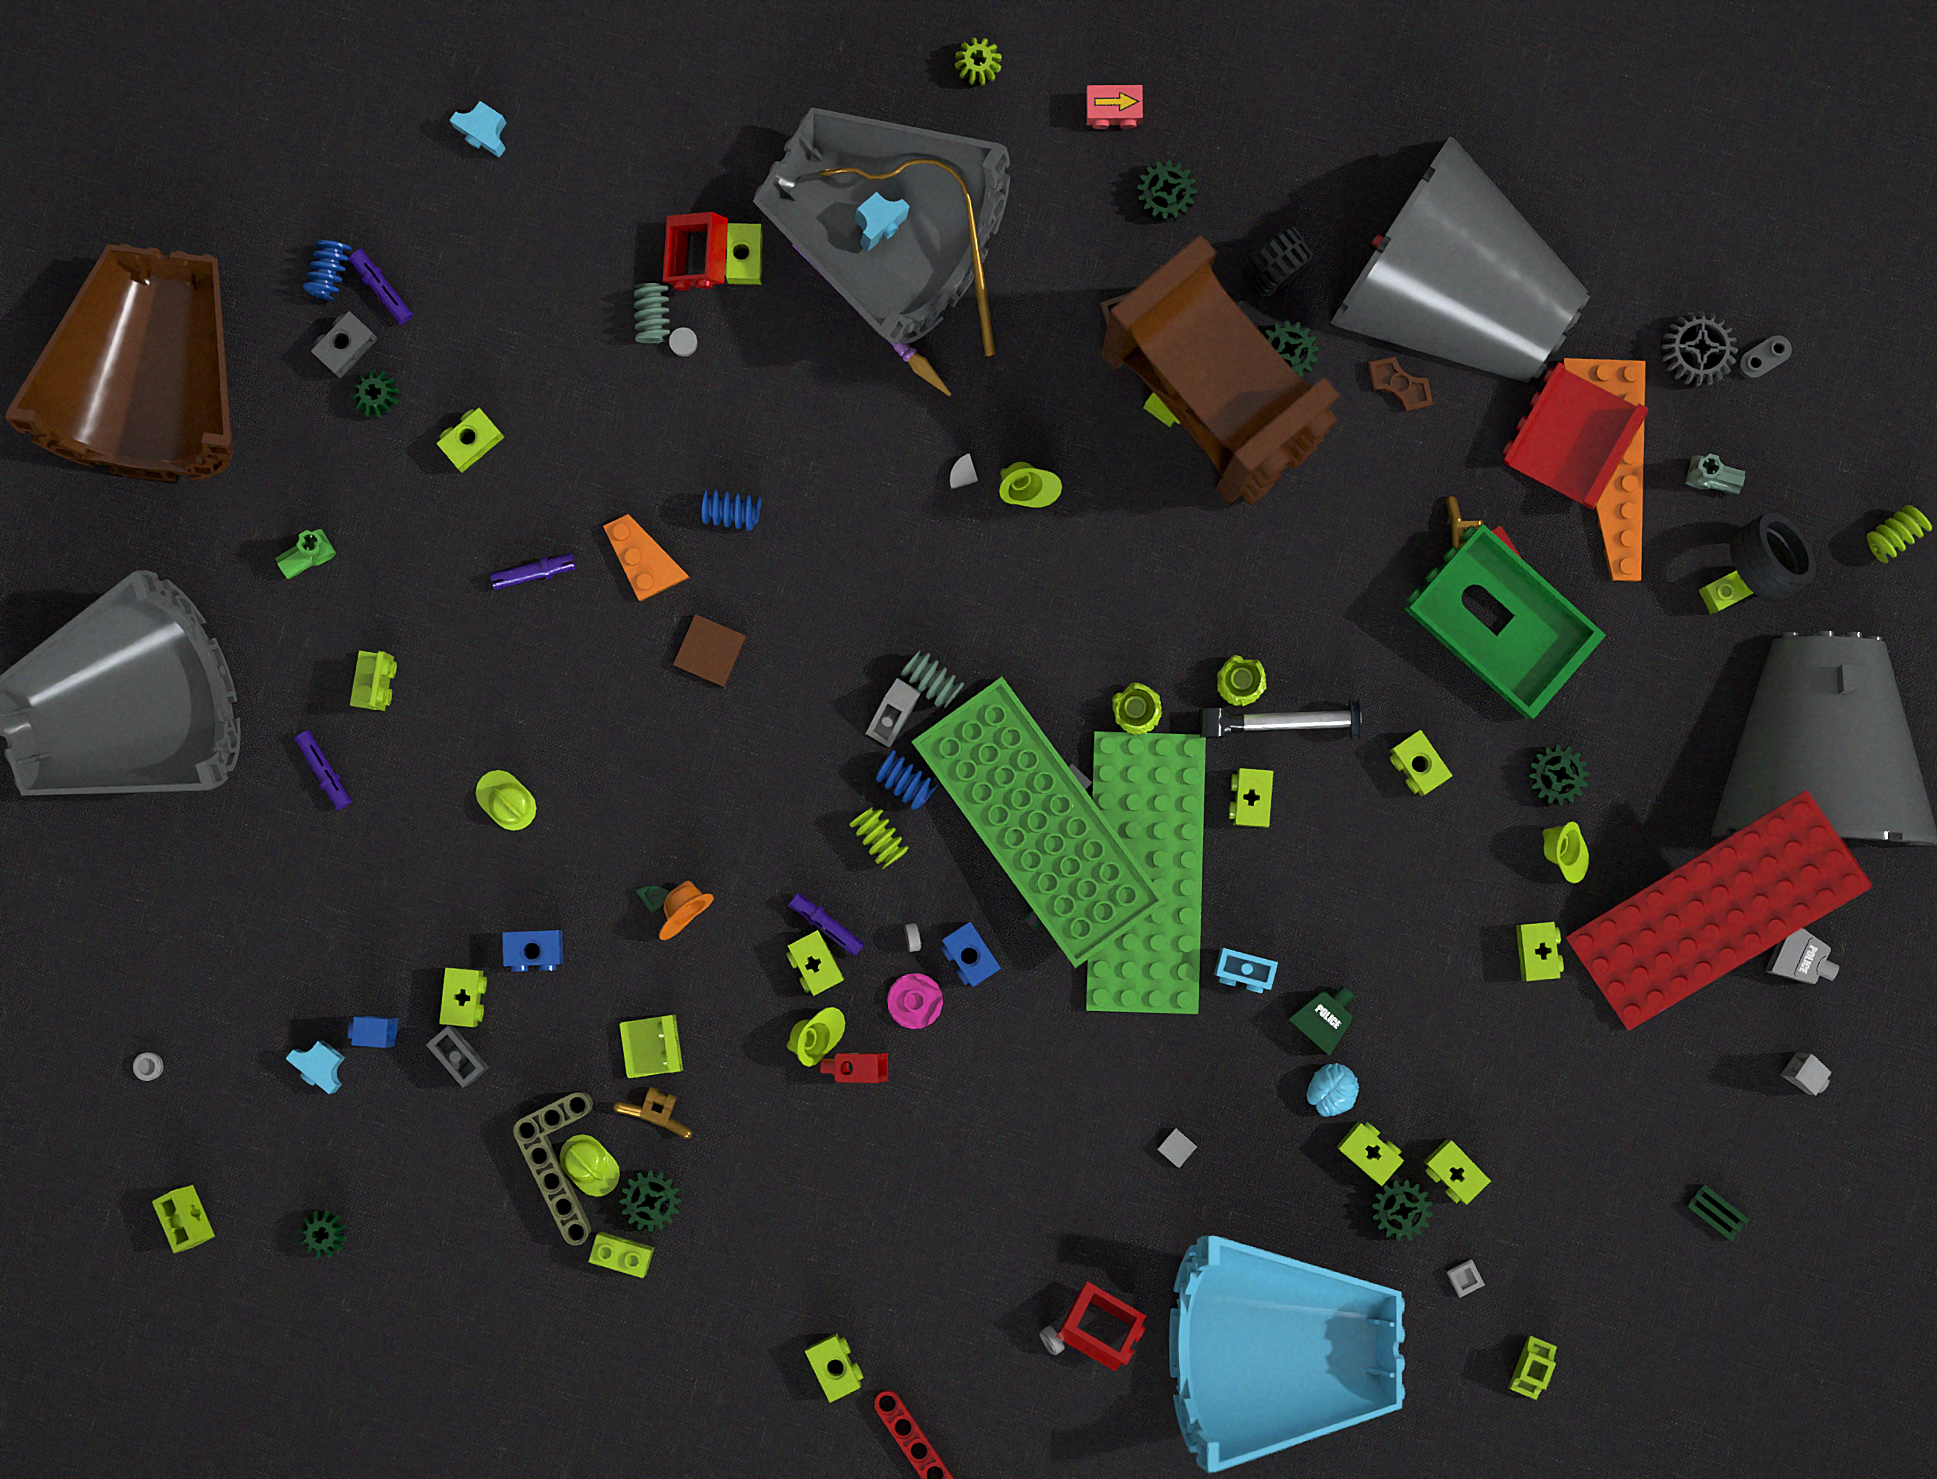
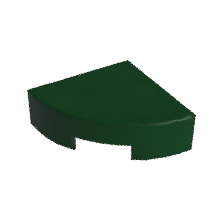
[636,886,670,914]

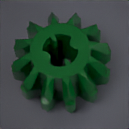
[351,370,400,418]
[299,1210,348,1258]

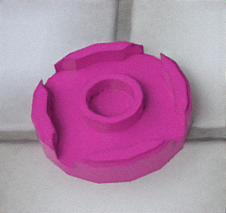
[887,973,943,1029]

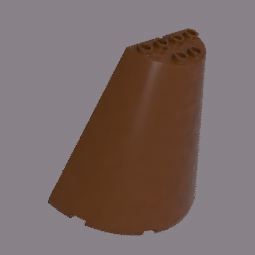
[5,244,233,482]

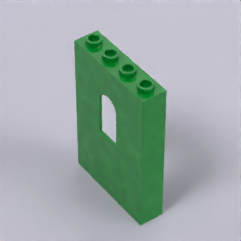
[1404,524,1606,719]

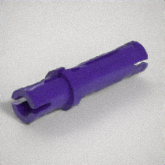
[349,249,413,325]
[490,553,576,590]
[294,730,352,810]
[788,892,865,957]

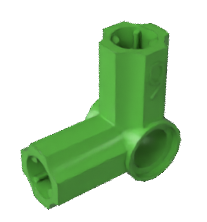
[275,529,336,579]

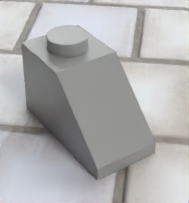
[866,678,921,748]
[1781,1052,1832,1096]

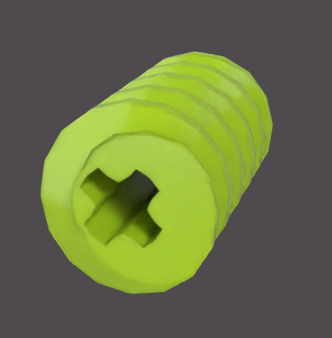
[1867,505,1932,564]
[849,807,908,869]

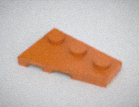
[603,514,690,602]

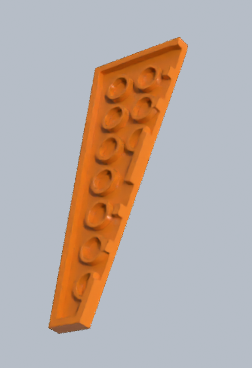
[1562,358,1645,582]

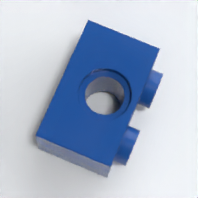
[941,922,1001,987]
[502,930,563,972]
[348,1015,398,1048]

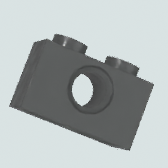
[311,311,378,378]
[426,1025,489,1087]

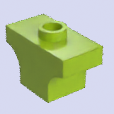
[1508,1335,1557,1400]

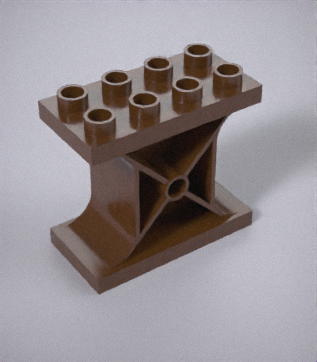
[1101,235,1340,505]

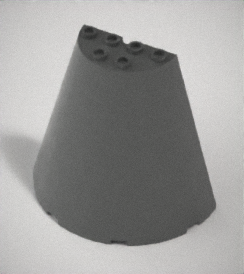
[753,107,1010,344]
[1330,137,1590,383]
[0,571,241,795]
[1711,631,1937,846]

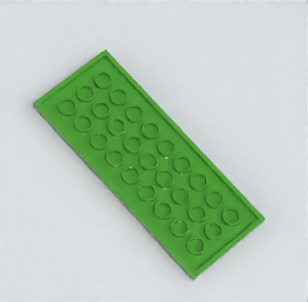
[912,677,1167,968]
[1086,731,1206,1014]

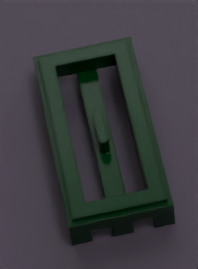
[1685,1184,1749,1242]

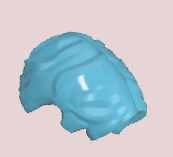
[1307,1063,1359,1117]

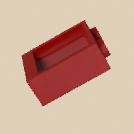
[663,212,728,291]
[1056,1281,1146,1371]

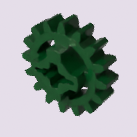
[1137,160,1197,222]
[1265,321,1319,378]
[1527,745,1590,806]
[620,1169,682,1232]
[1371,1179,1433,1241]

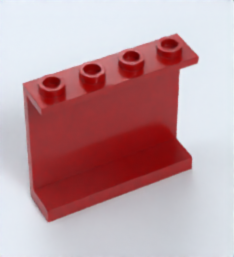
[1502,362,1649,510]

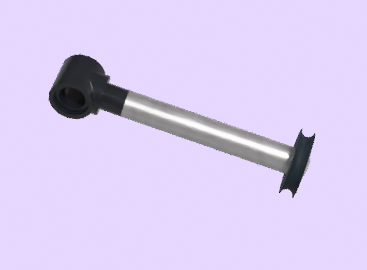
[1199,698,1362,739]

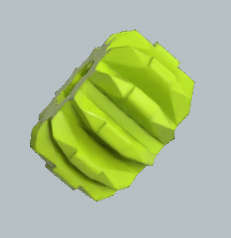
[955,38,1001,86]

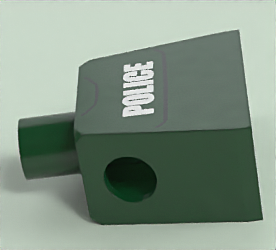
[1287,986,1355,1055]

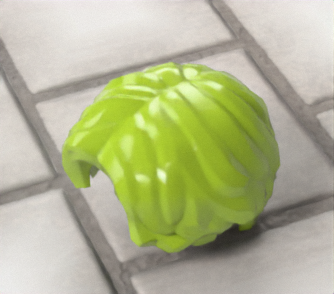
[1217,655,1266,706]
[1112,682,1162,735]

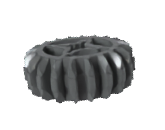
[1661,312,1738,387]

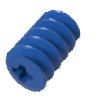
[303,240,352,302]
[701,489,761,531]
[876,750,938,810]

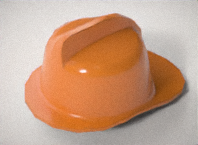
[659,881,714,940]

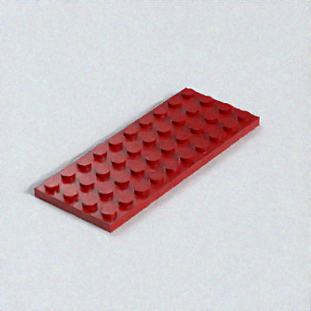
[1565,789,1872,1031]

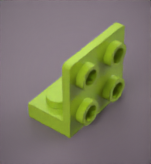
[350,651,397,711]
[620,1015,683,1078]

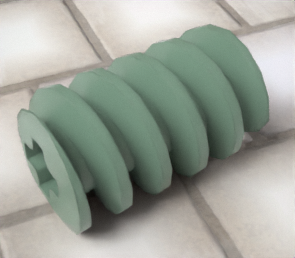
[634,283,670,343]
[901,651,964,708]

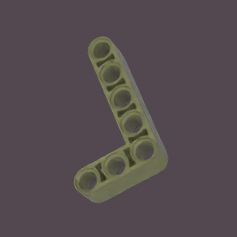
[513,1091,593,1245]

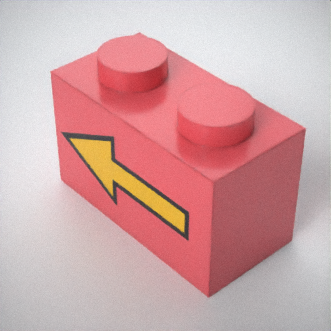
[1086,85,1143,129]

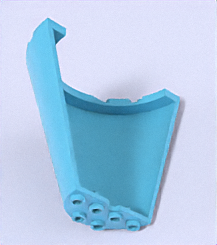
[1169,1236,1405,1472]

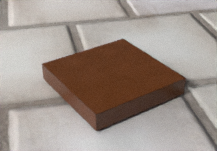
[673,614,747,687]

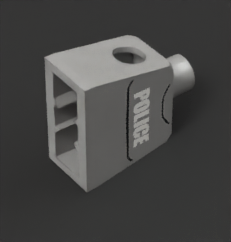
[1765,928,1839,984]

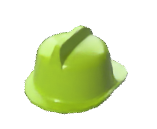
[999,462,1062,507]
[476,770,536,831]
[1542,821,1589,883]
[786,1007,845,1066]
[560,1134,620,1197]

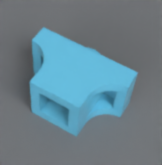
[450,101,506,158]
[854,192,910,252]
[286,1040,345,1094]

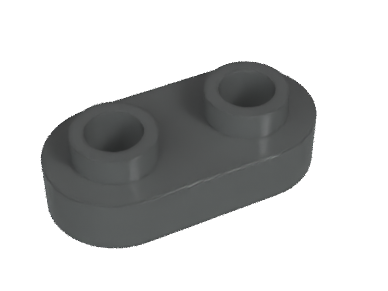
[1738,335,1792,379]

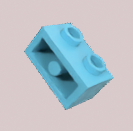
[1214,948,1278,993]

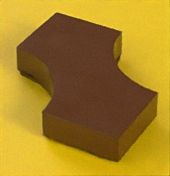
[1367,357,1433,412]

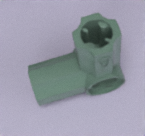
[1685,453,1745,495]

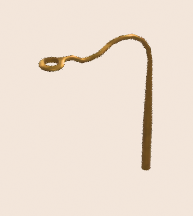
[817,158,996,356]

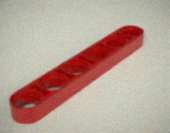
[875,1389,954,1479]

